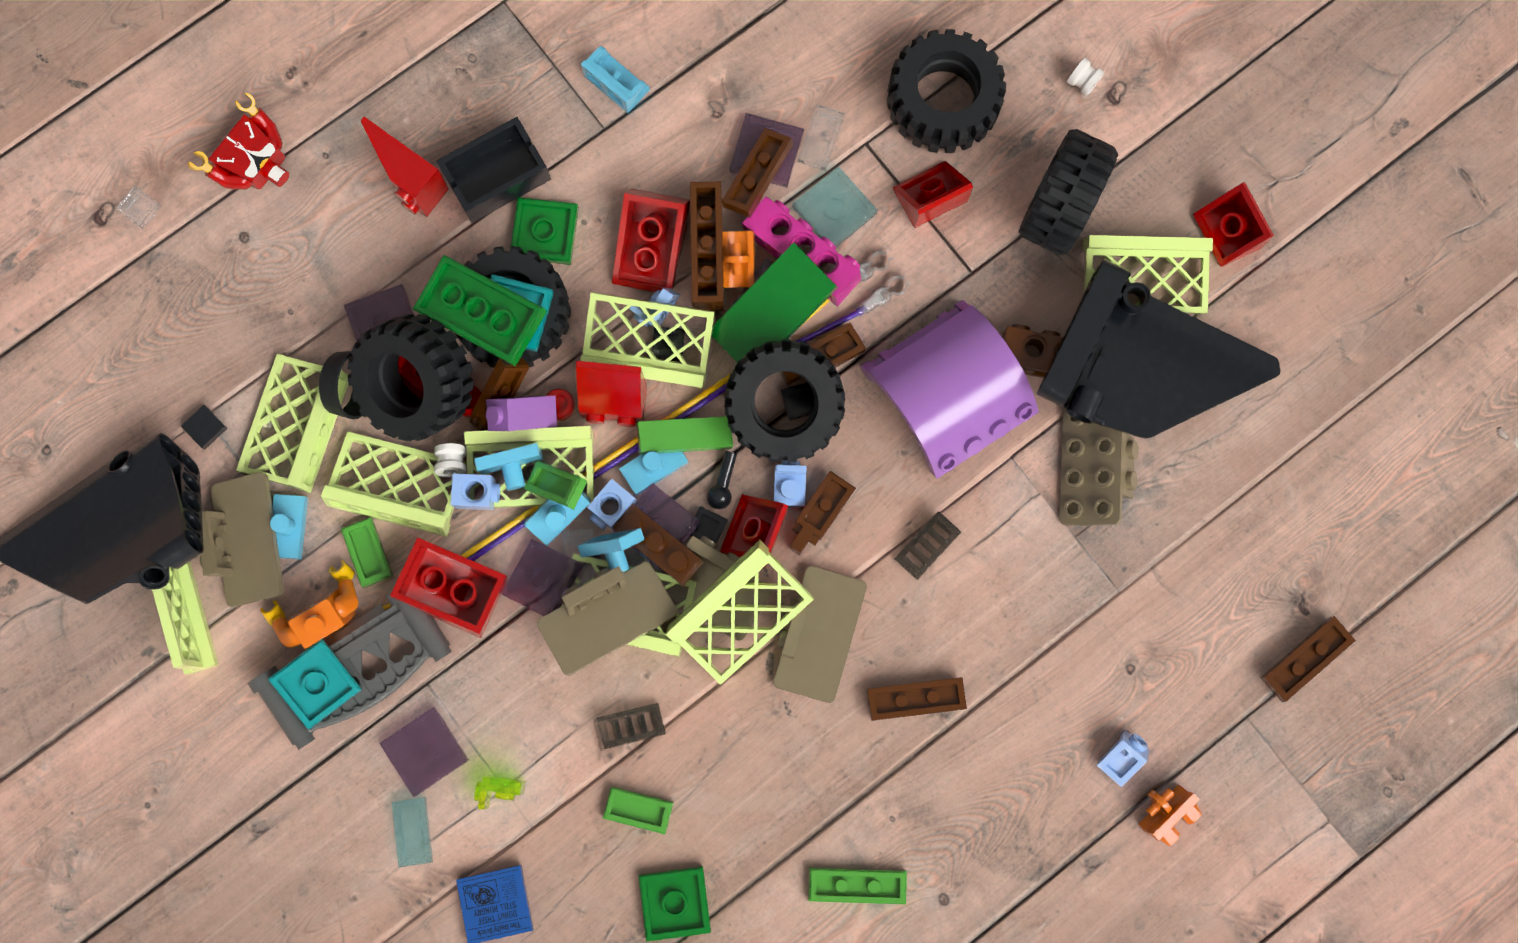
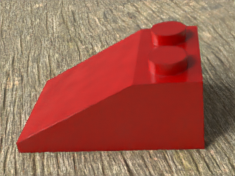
[361,116,449,217]
[612,189,690,292]
[576,361,647,427]
[390,537,507,638]

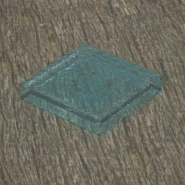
[792,166,878,248]

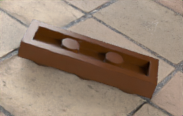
[721,128,793,218]
[612,504,704,587]
[1261,616,1356,702]
[867,677,967,721]

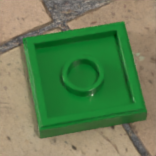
[510,197,579,265]
[639,866,711,942]

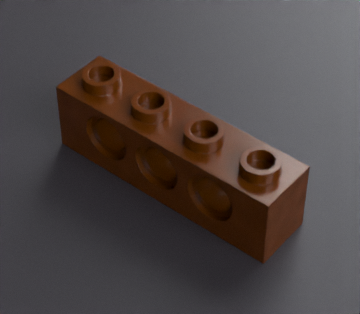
[690,181,724,311]
[1002,324,1063,378]

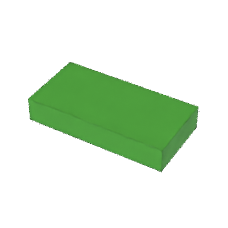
[524,460,587,510]
[341,517,394,588]
[603,787,674,834]

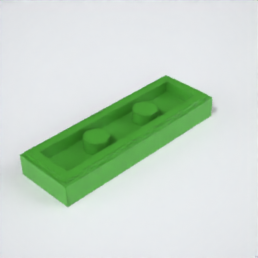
[636,416,733,455]
[808,867,907,904]

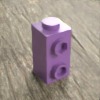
[486,396,557,431]

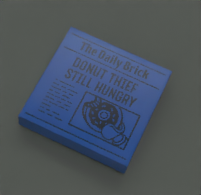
[456,865,534,943]

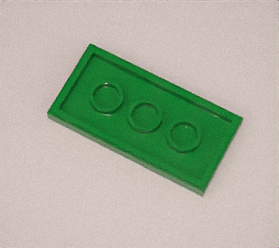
[711,243,838,362]
[413,255,547,366]

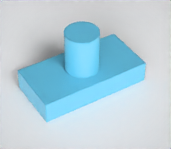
[475,443,543,490]
[619,451,689,496]
[524,492,591,546]
[270,494,308,560]
[577,528,645,572]

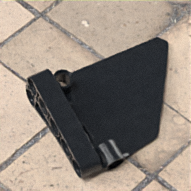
[1037,259,1281,439]
[0,433,204,604]

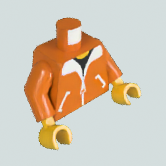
[260,560,358,649]

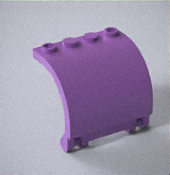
[860,300,1039,479]

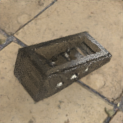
[894,511,961,580]
[594,703,666,751]

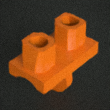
[722,231,755,288]
[1138,784,1202,846]

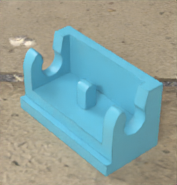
[581,46,650,113]

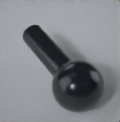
[707,450,737,510]

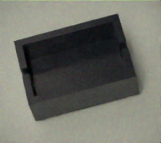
[436,117,551,223]

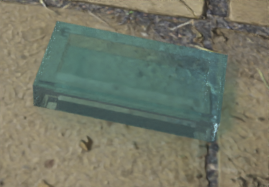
[392,797,433,868]

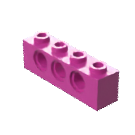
[742,196,861,307]

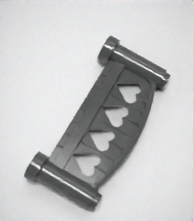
[247,591,452,750]

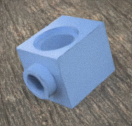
[451,473,500,510]
[587,478,638,531]

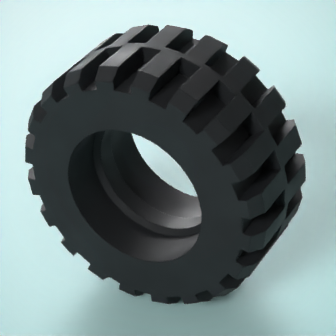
[887,29,1006,153]
[1019,129,1118,255]
[456,246,571,368]
[347,314,474,442]
[724,339,845,463]

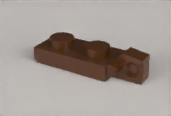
[781,323,866,386]
[469,359,529,431]
[789,471,856,556]

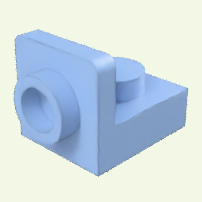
[629,288,681,327]
[774,460,807,508]
[1097,730,1149,787]

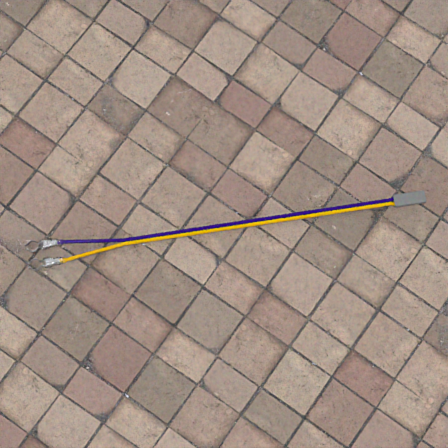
[334,250,911,641]

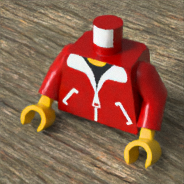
[187,93,289,190]

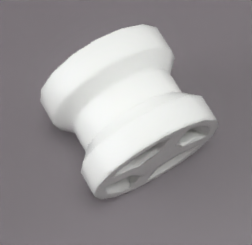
[1067,58,1105,97]
[434,443,466,477]

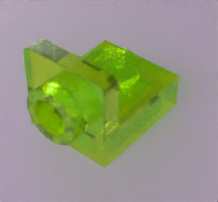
[474,775,526,810]

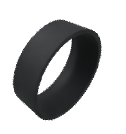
[319,351,363,420]

